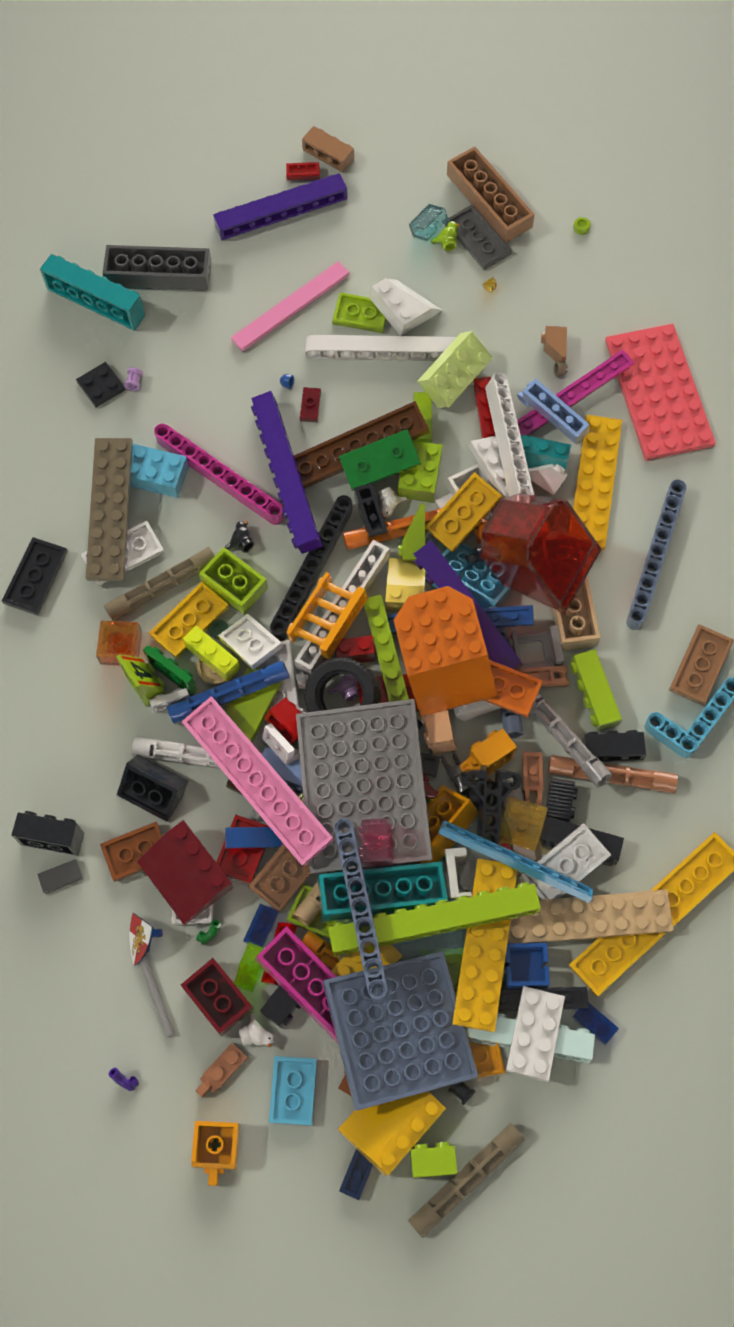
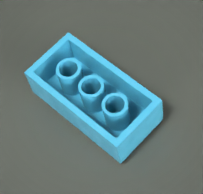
[130,444,189,498]

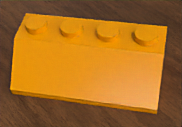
[413,785,478,864]

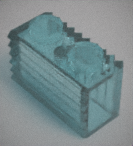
[409,204,448,241]

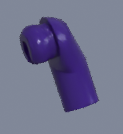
[109,1068,139,1091]

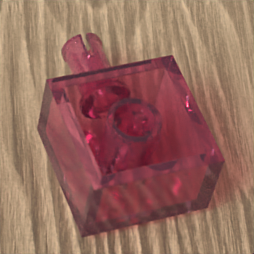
[358,819,393,866]

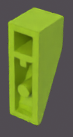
[398,503,425,561]

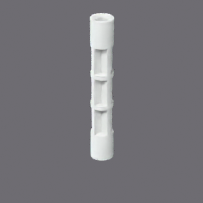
[132,737,220,768]

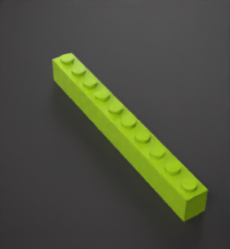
[328,882,541,956]

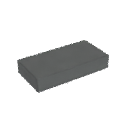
[37,859,83,894]

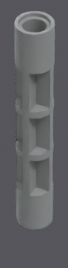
[531,693,612,787]

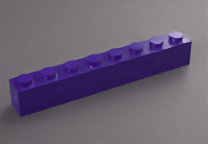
[213,173,347,241]
[414,540,523,670]

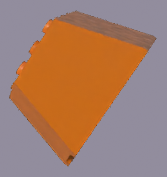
[394,586,498,716]

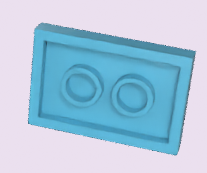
[269,1056,317,1126]

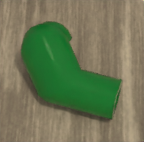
[196,920,221,945]

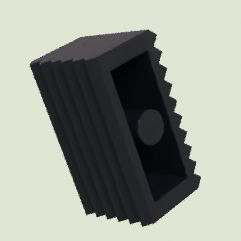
[545,778,578,822]

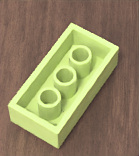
[417,331,492,408]

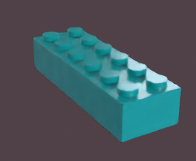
[40,254,145,331]
[318,862,448,922]

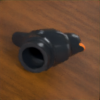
[225,521,254,553]

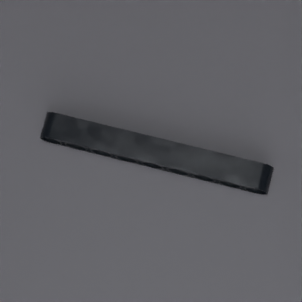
[270,495,352,641]

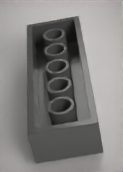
[102,245,211,290]

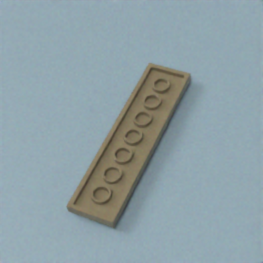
[86,438,133,581]

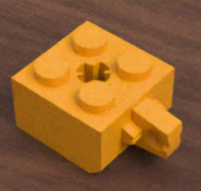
[459,728,517,776]
[191,1121,240,1186]

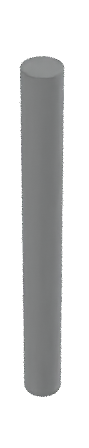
[139,957,175,1038]

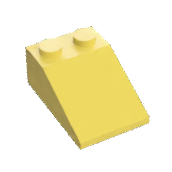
[385,558,425,611]

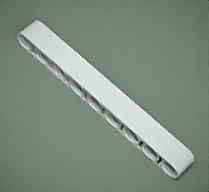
[305,335,456,361]
[485,373,534,512]

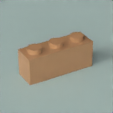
[302,126,354,173]

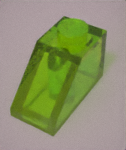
[234,942,264,992]

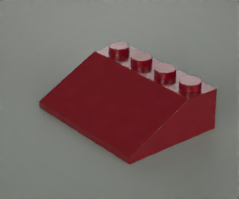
[137,820,234,926]

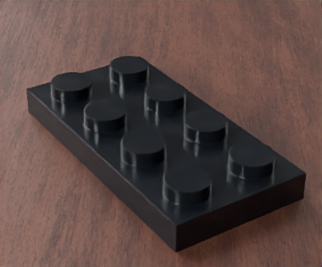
[2,537,68,615]

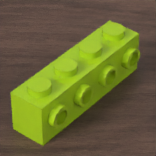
[570,649,622,732]

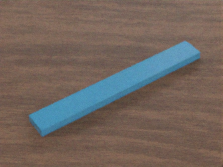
[438,820,593,903]

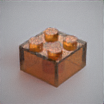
[96,621,142,665]

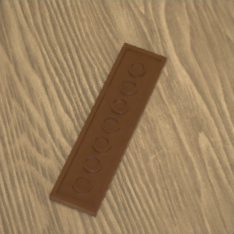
[294,401,430,489]

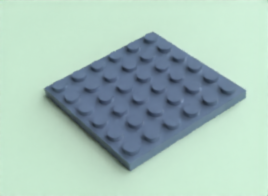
[322,951,478,1111]

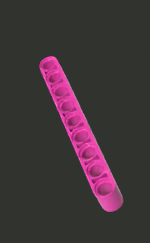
[154,423,284,525]

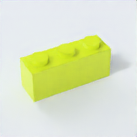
[183,625,240,682]

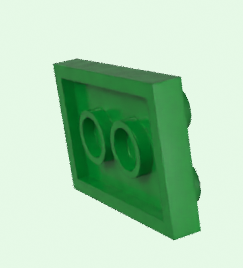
[143,645,197,696]

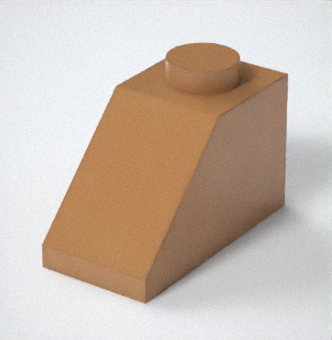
[541,326,567,362]

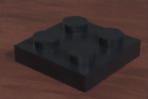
[76,362,125,408]

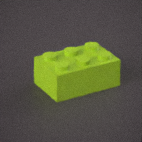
[398,440,443,503]
[199,547,268,615]

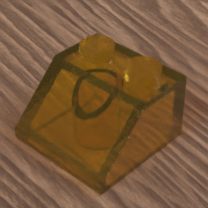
[499,797,548,851]

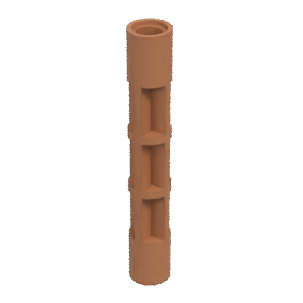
[548,755,678,794]

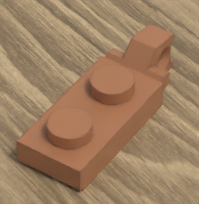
[195,1043,248,1098]

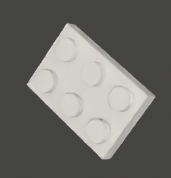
[218,614,283,670]

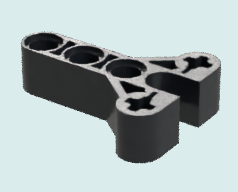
[460,769,522,845]

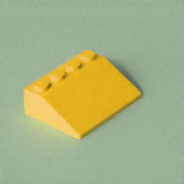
[337,1091,446,1176]

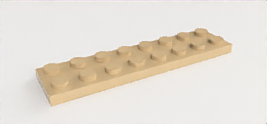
[508,890,674,943]

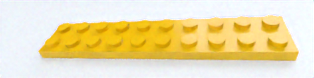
[568,832,734,997]

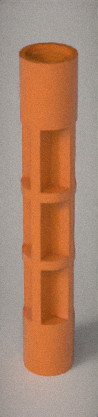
[343,508,442,550]

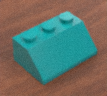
[520,434,571,486]

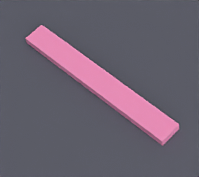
[231,262,349,352]

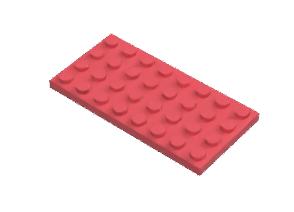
[605,324,716,461]

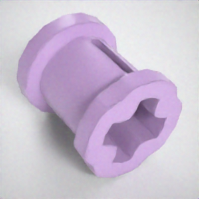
[124,367,143,391]

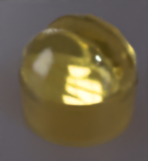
[482,277,497,292]

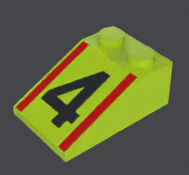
[116,654,165,706]

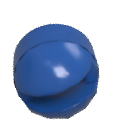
[280,374,294,389]

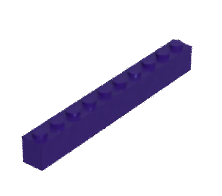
[251,391,323,554]

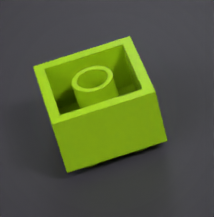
[410,1142,457,1179]

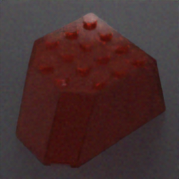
[480,493,602,613]

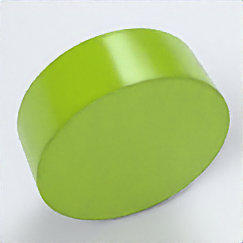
[573,217,591,235]

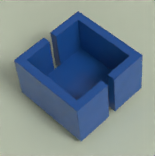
[504,943,550,989]

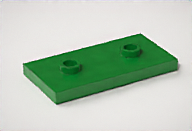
[339,429,421,491]

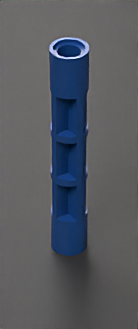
[167,660,290,724]

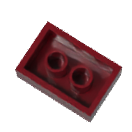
[180,958,254,1037]

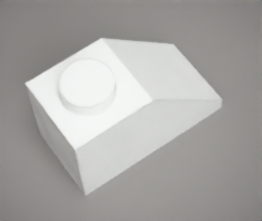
[528,464,567,495]

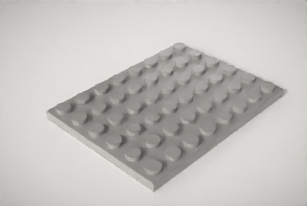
[296,699,433,874]

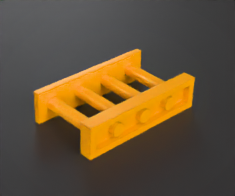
[287,572,368,659]

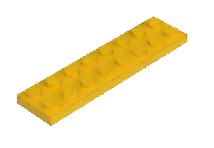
[569,414,622,551]
[452,858,518,1033]

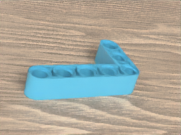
[644,677,734,758]

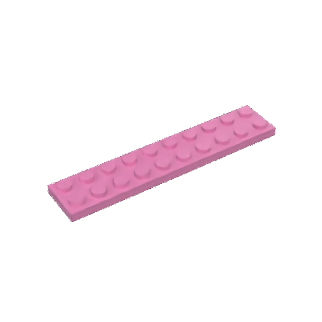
[181,696,335,867]

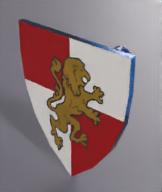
[129,913,163,965]

